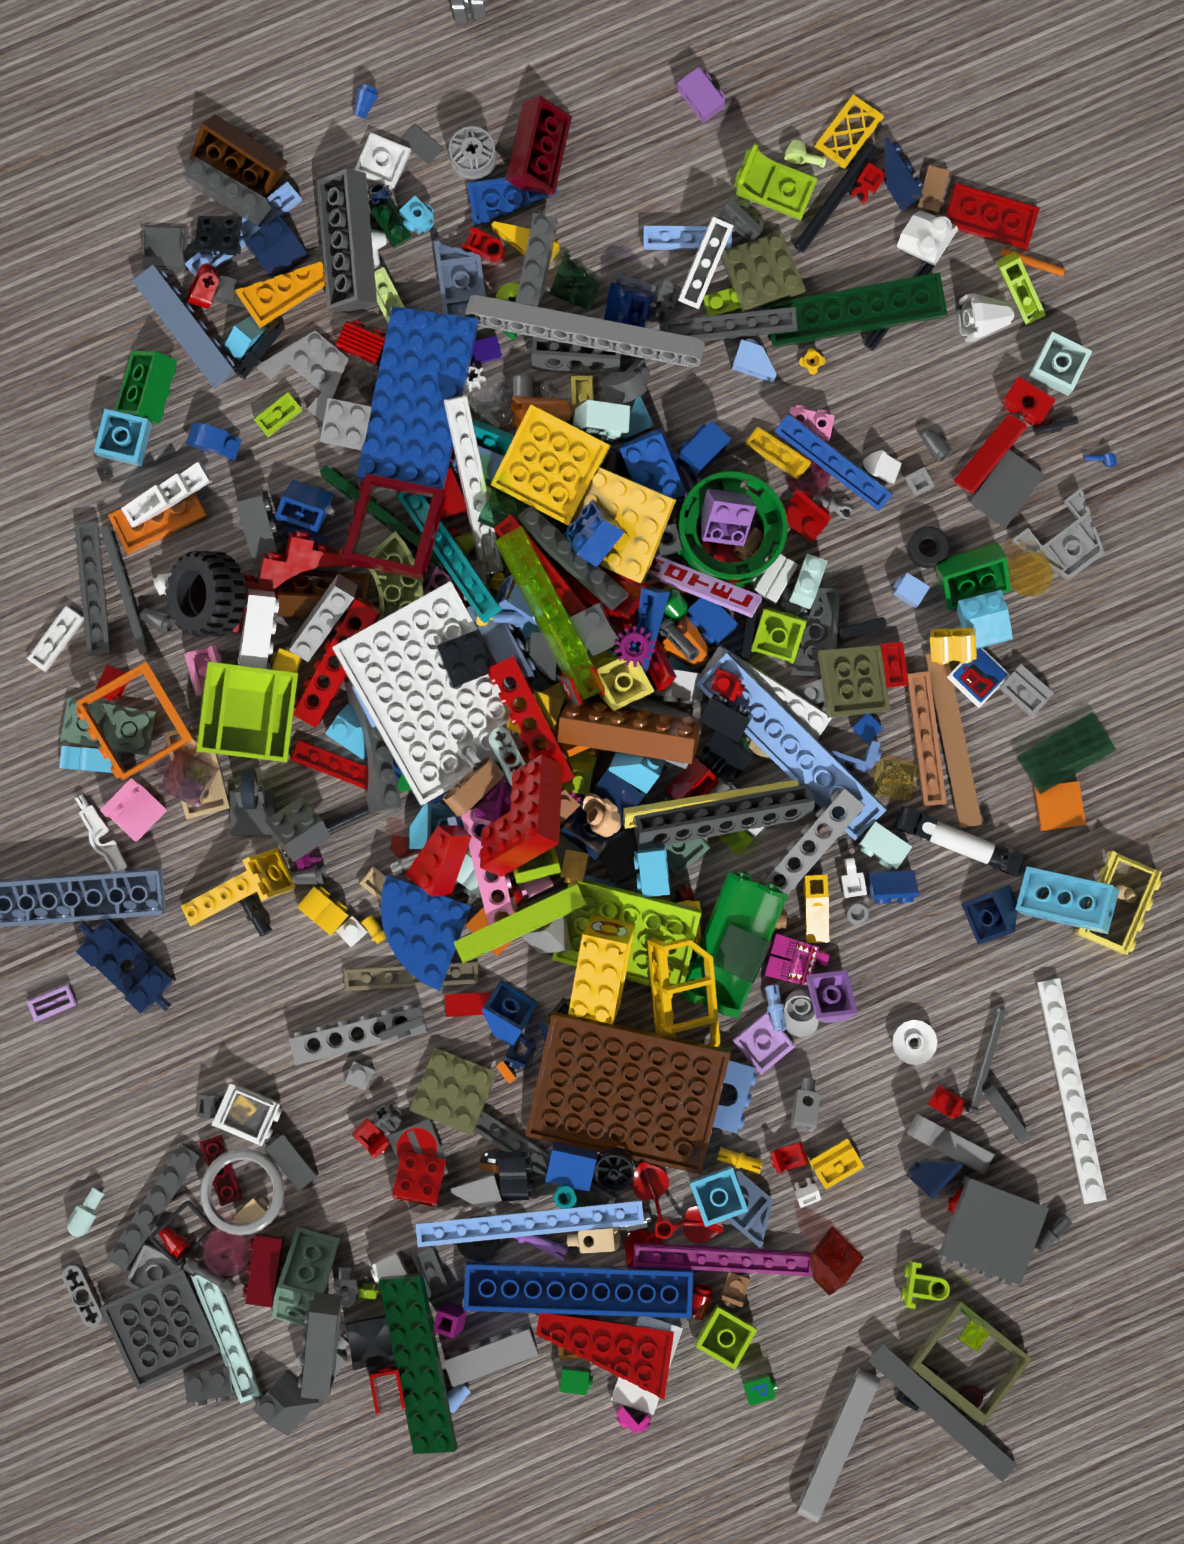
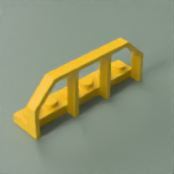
[647,938,720,1047]

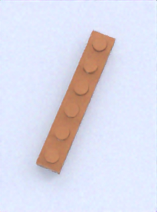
[907,671,947,807]

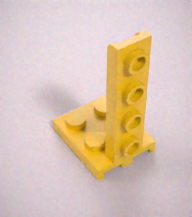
[181,848,296,926]

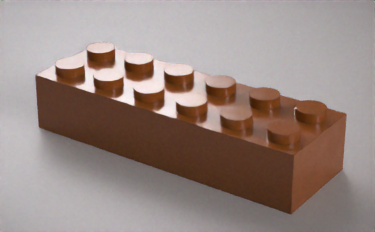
[558,700,701,764]

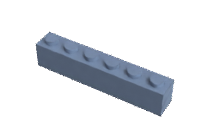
[132,265,236,389]

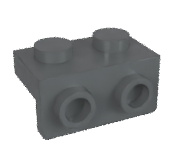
[183,1367,235,1407]

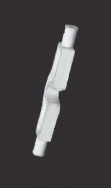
[75,794,128,871]

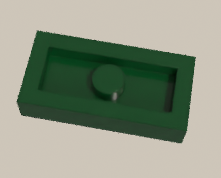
[371,199,412,250]

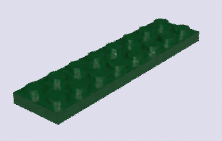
[765,272,948,348]
[379,1274,458,1454]

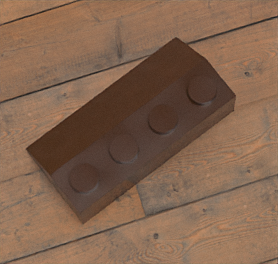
[189,114,288,198]
[276,570,371,622]

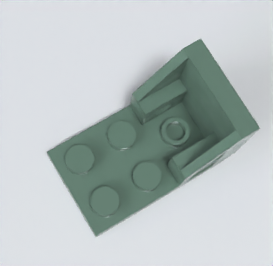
[272,1227,340,1327]

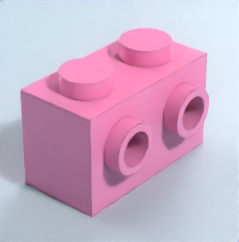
[789,405,835,443]

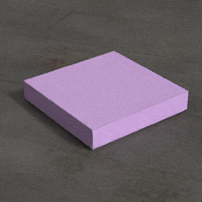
[732,1011,796,1075]

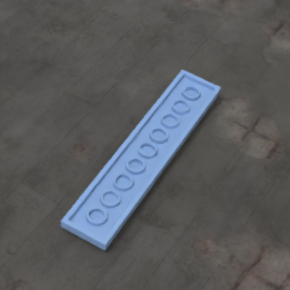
[696,652,887,840]

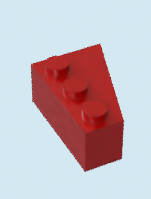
[405,825,472,896]

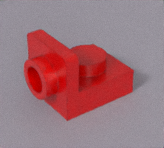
[710,668,746,701]
[927,1085,965,1119]

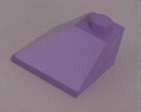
[806,970,858,1023]

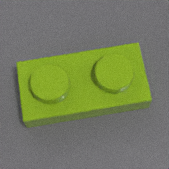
[703,287,741,316]
[254,392,303,438]

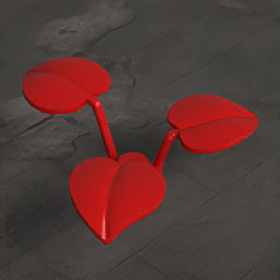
[624,1162,724,1267]

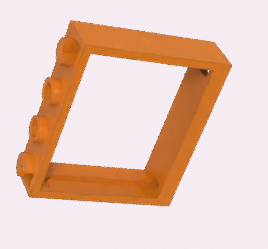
[75,662,194,781]

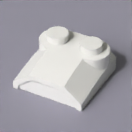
[897,210,958,266]

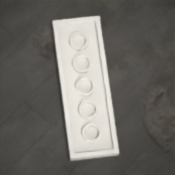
[701,645,832,740]

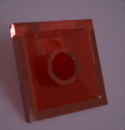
[810,1226,864,1296]

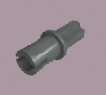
[1035,1215,1073,1255]

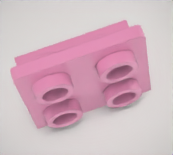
[100,778,167,842]

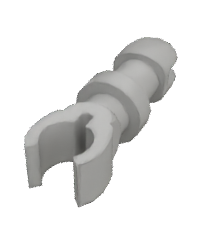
[812,494,854,519]

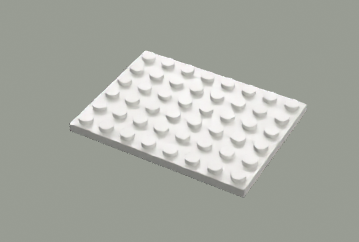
[332,581,536,805]

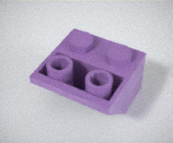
[701,489,756,546]

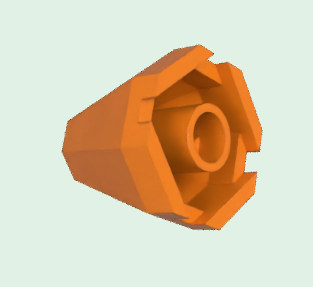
[657,615,709,667]

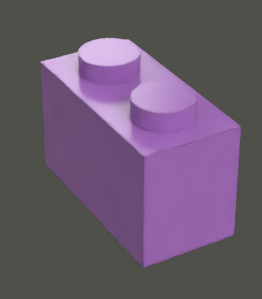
[677,67,726,124]

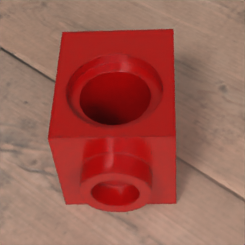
[95,665,127,701]

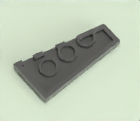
[790,588,840,677]

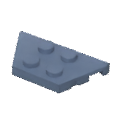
[434,241,486,316]
[727,1170,773,1248]

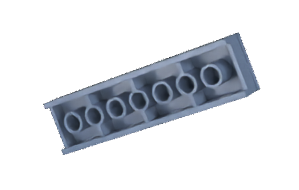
[0,867,166,927]

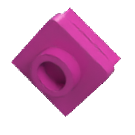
[616,1404,651,1434]

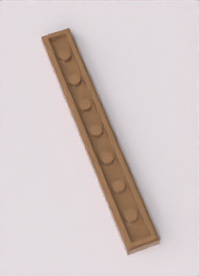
[924,654,982,829]

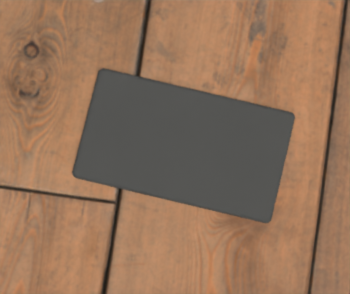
[401,124,443,164]

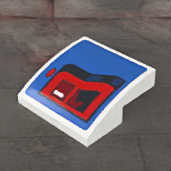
[947,648,1010,708]

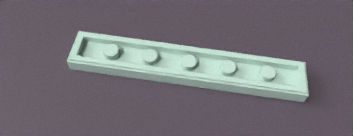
[191,1267,262,1403]

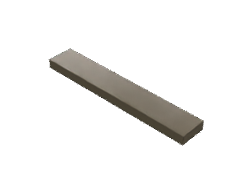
[344,961,479,991]

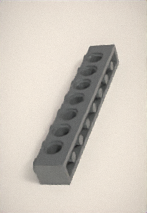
[634,784,815,850]

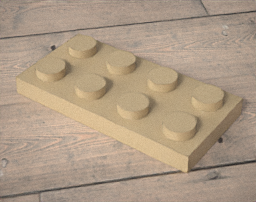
[164,724,230,820]

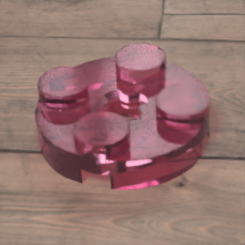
[204,1231,249,1276]

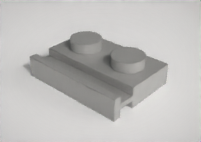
[998,664,1054,718]

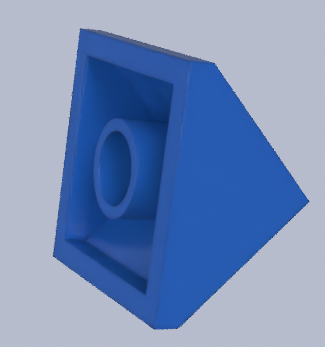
[545,1143,598,1191]

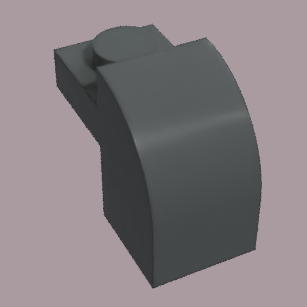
[600,359,651,403]

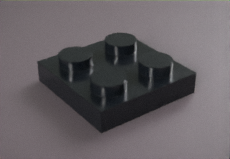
[436,629,492,688]

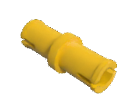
[717,1147,764,1174]

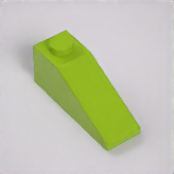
[995,251,1046,325]

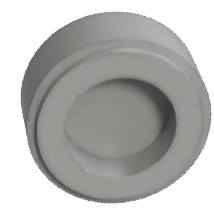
[846,903,869,925]

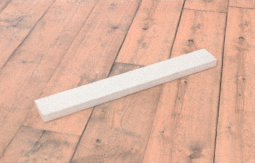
[444,395,504,574]

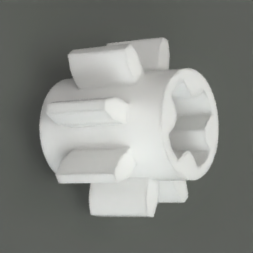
[466,363,486,392]

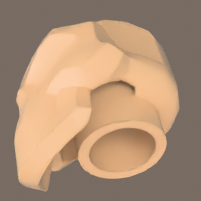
[583,793,621,837]

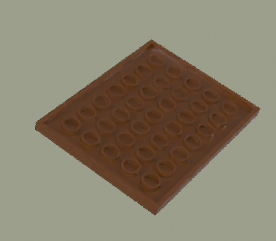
[525,1011,731,1174]

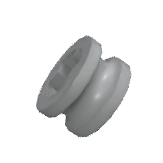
[460,748,482,770]

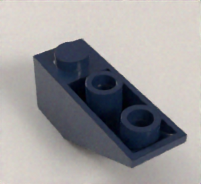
[885,137,924,211]

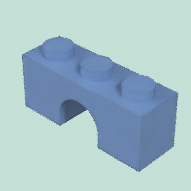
[713,1060,758,1133]

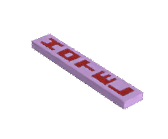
[647,556,762,618]

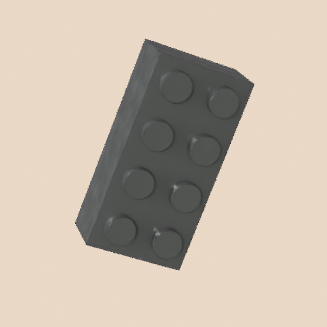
[298,1292,343,1401]

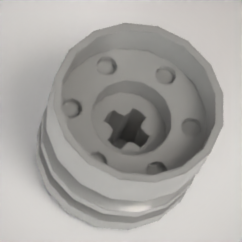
[449,126,496,182]

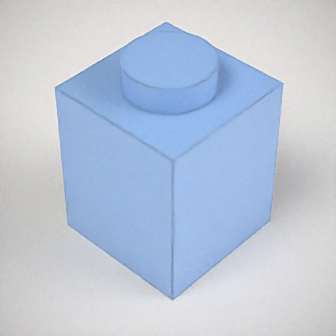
[893,573,930,608]

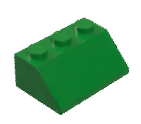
[115,351,177,424]
[935,542,1011,611]

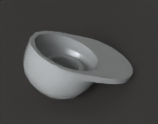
[784,989,818,1037]

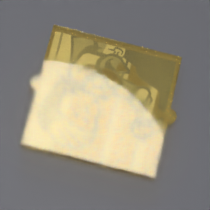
[872,758,917,802]

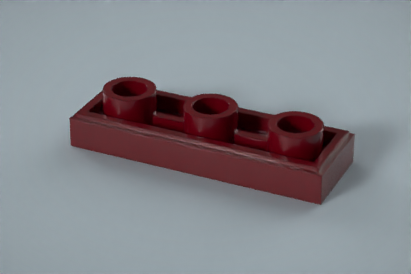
[200,1134,243,1206]

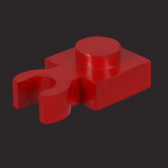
[851,163,886,205]

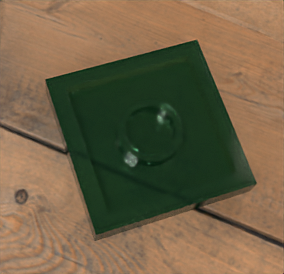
[713,923,771,984]

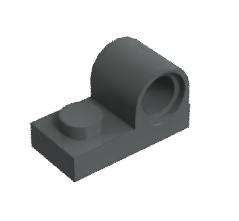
[213,276,250,309]

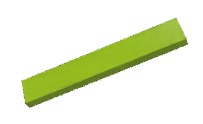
[454,885,587,963]

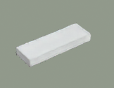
[27,605,84,672]

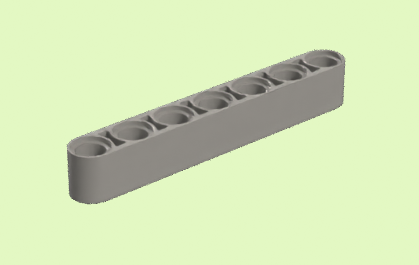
[796,1368,880,1523]

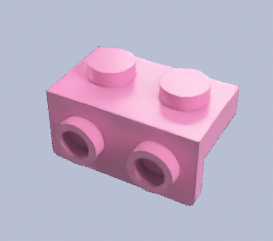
[184,645,222,697]

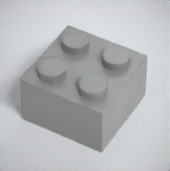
[320,398,372,451]

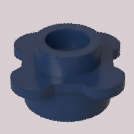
[369,184,392,204]

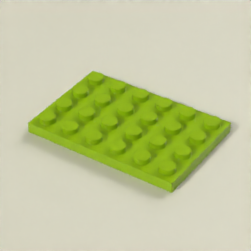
[552,879,702,994]

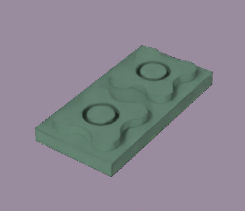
[60,698,157,756]

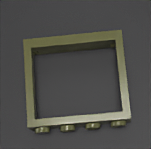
[908,1301,1032,1425]

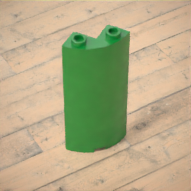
[680,870,788,1018]

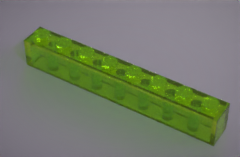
[495,527,605,701]

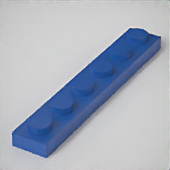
[775,413,893,511]

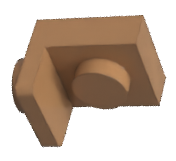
[720,1272,750,1309]

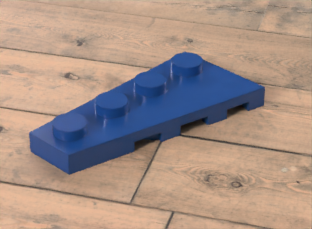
[467,177,557,228]

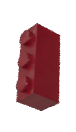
[242,1233,285,1308]

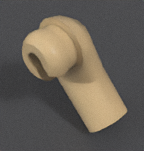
[1115,884,1137,903]

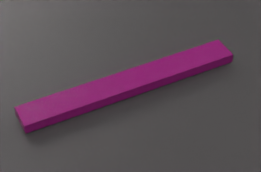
[633,1242,815,1277]

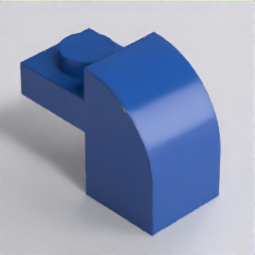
[186,423,242,460]

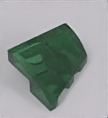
[549,253,600,311]

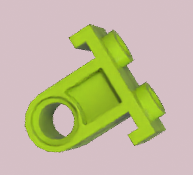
[901,1259,950,1309]

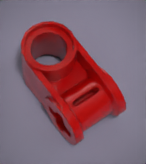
[461,227,505,263]
[186,263,219,309]

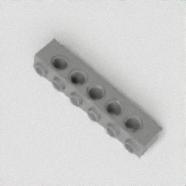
[758,787,865,894]
[289,1003,428,1065]

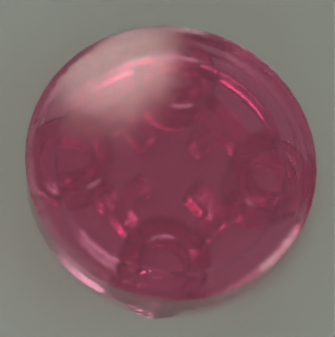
[785,454,830,497]

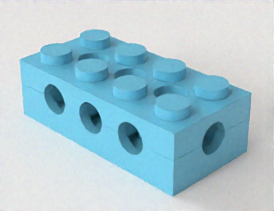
[1015,867,1119,934]

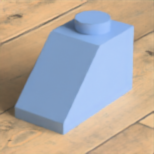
[732,339,776,383]

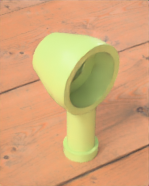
[784,140,826,168]

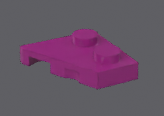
[473,777,512,821]

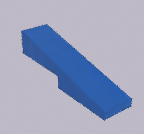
[629,587,670,675]

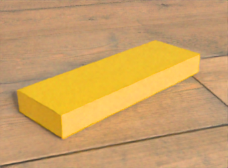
[745,426,811,481]

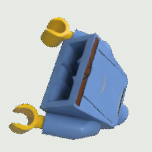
[476,572,544,627]

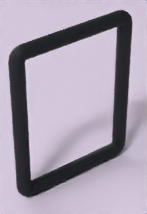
[150,1201,214,1265]

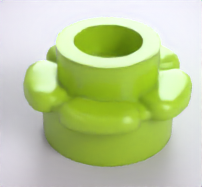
[358,1283,379,1299]

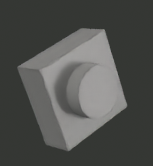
[904,467,935,498]
[345,1061,375,1091]

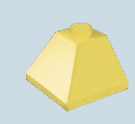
[597,658,654,711]

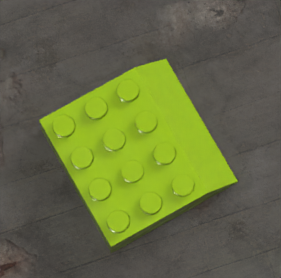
[196,661,298,762]

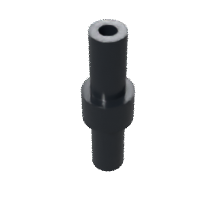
[1033,415,1078,436]

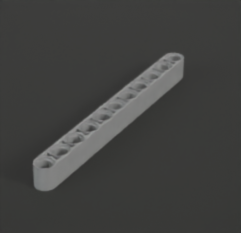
[464,295,705,368]

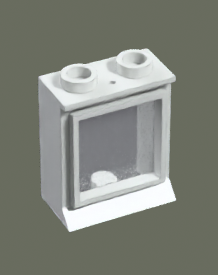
[211,1082,283,1146]

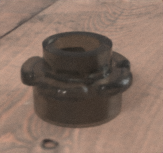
[95,463,114,484]

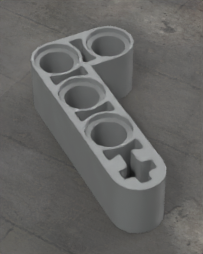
[906,1114,995,1174]

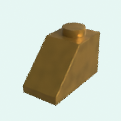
[560,849,589,885]

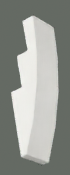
[121,462,212,527]

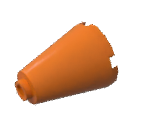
[510,396,574,434]

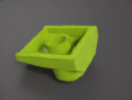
[751,608,807,664]

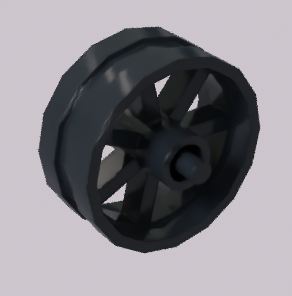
[594,1147,635,1191]

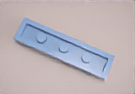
[643,226,732,250]

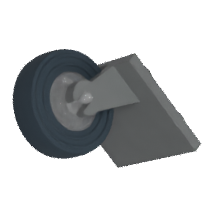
[230,769,275,836]

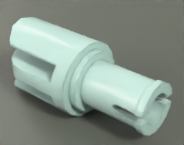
[67,1187,104,1237]

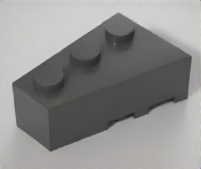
[236,490,283,566]

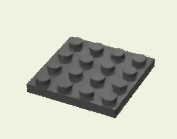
[100,1268,221,1390]

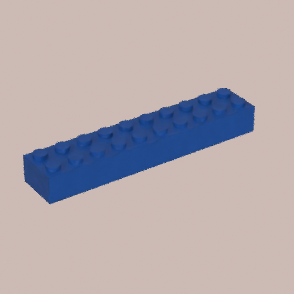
[464,1261,693,1318]

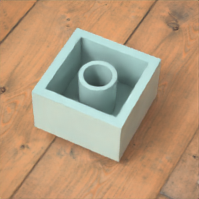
[1029,332,1092,396]
[573,400,630,443]

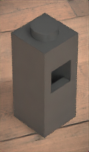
[265,1133,319,1191]

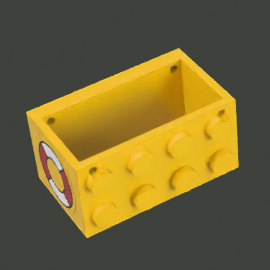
[568,915,636,1025]

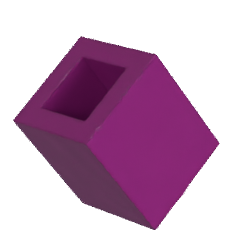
[434,1302,467,1338]

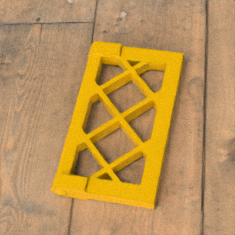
[814,94,884,169]

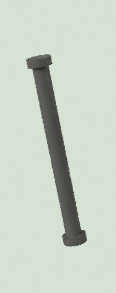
[965,1007,1008,1115]

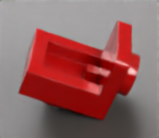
[351,1118,390,1158]
[770,1141,809,1174]

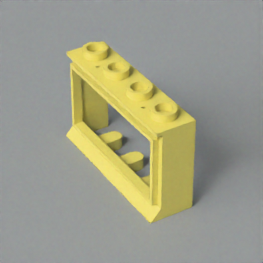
[1074,851,1162,955]

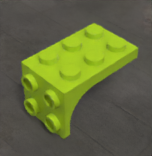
[734,143,818,221]

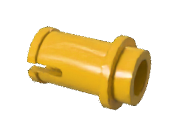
[361,914,386,944]

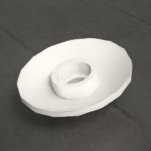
[892,1020,937,1065]

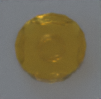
[1009,552,1053,597]

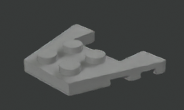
[256,331,349,423]
[1011,488,1104,581]

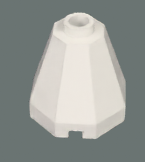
[957,293,1014,342]

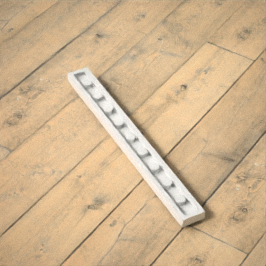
[1036,978,1107,1204]

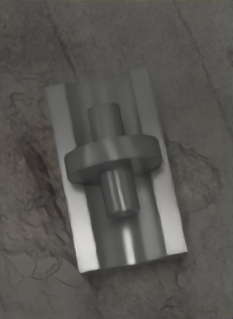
[333,1268,359,1307]

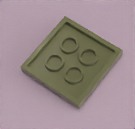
[721,232,806,312]
[818,645,891,718]
[410,1048,498,1136]

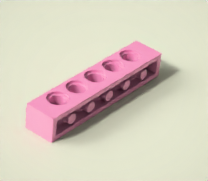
[461,808,517,925]

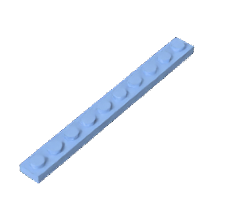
[416,1200,644,1247]

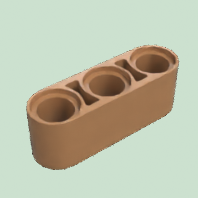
[443,756,505,817]

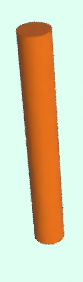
[1000,248,1065,277]

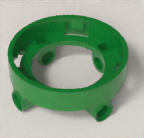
[675,471,788,588]

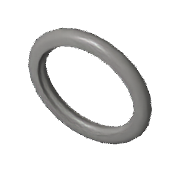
[200,1148,284,1236]

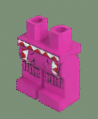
[764,934,830,986]

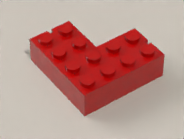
[480,755,563,877]

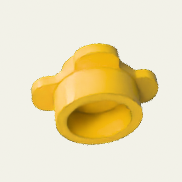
[799,348,825,375]

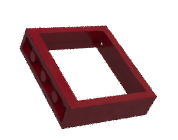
[342,473,447,580]

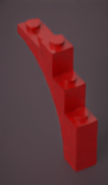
[232,530,354,633]

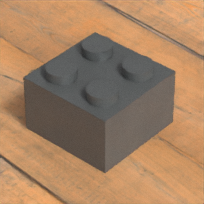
[264,796,331,862]

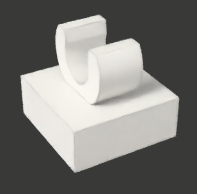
[794,1178,821,1208]

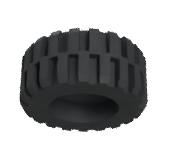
[166,551,247,637]

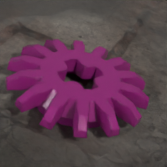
[615,626,655,667]

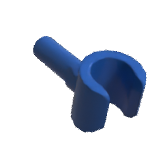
[1085,453,1117,467]

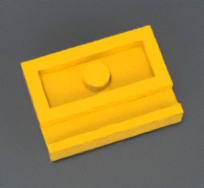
[809,1138,864,1190]

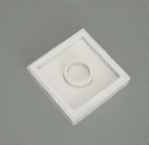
[354,132,411,190]

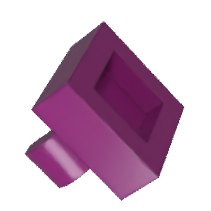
[296,846,322,869]

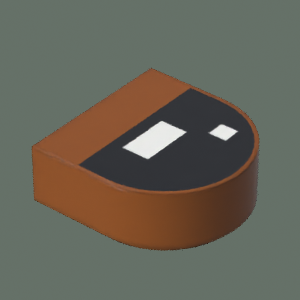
[478,1148,500,1172]

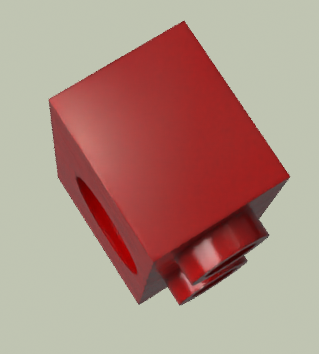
[1001,376,1056,426]

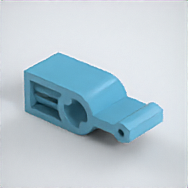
[59,746,122,774]

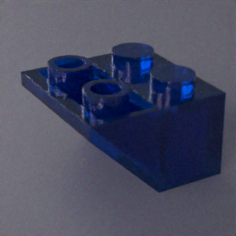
[603,282,654,328]

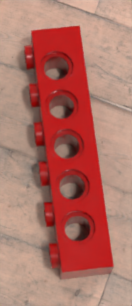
[293,596,382,728]
[488,654,576,784]

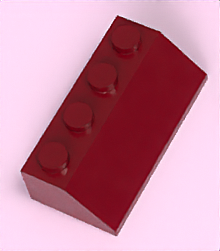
[505,95,572,195]

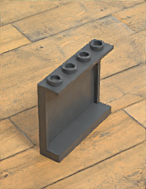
[933,1174,1049,1286]

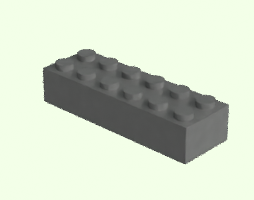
[317,168,377,313]

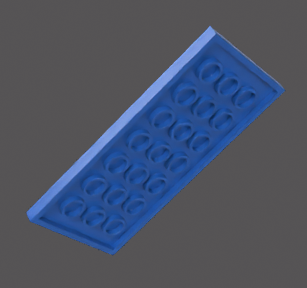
[356,306,479,490]

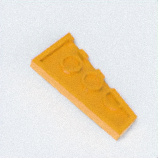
[235,262,326,328]

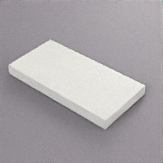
[611,1316,683,1415]

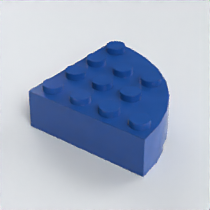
[381,875,472,991]

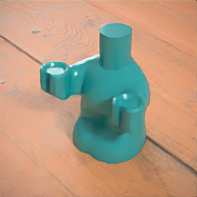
[553,1185,581,1209]

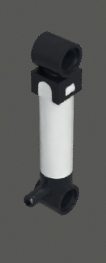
[893,806,1026,877]

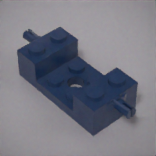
[76,919,176,1014]

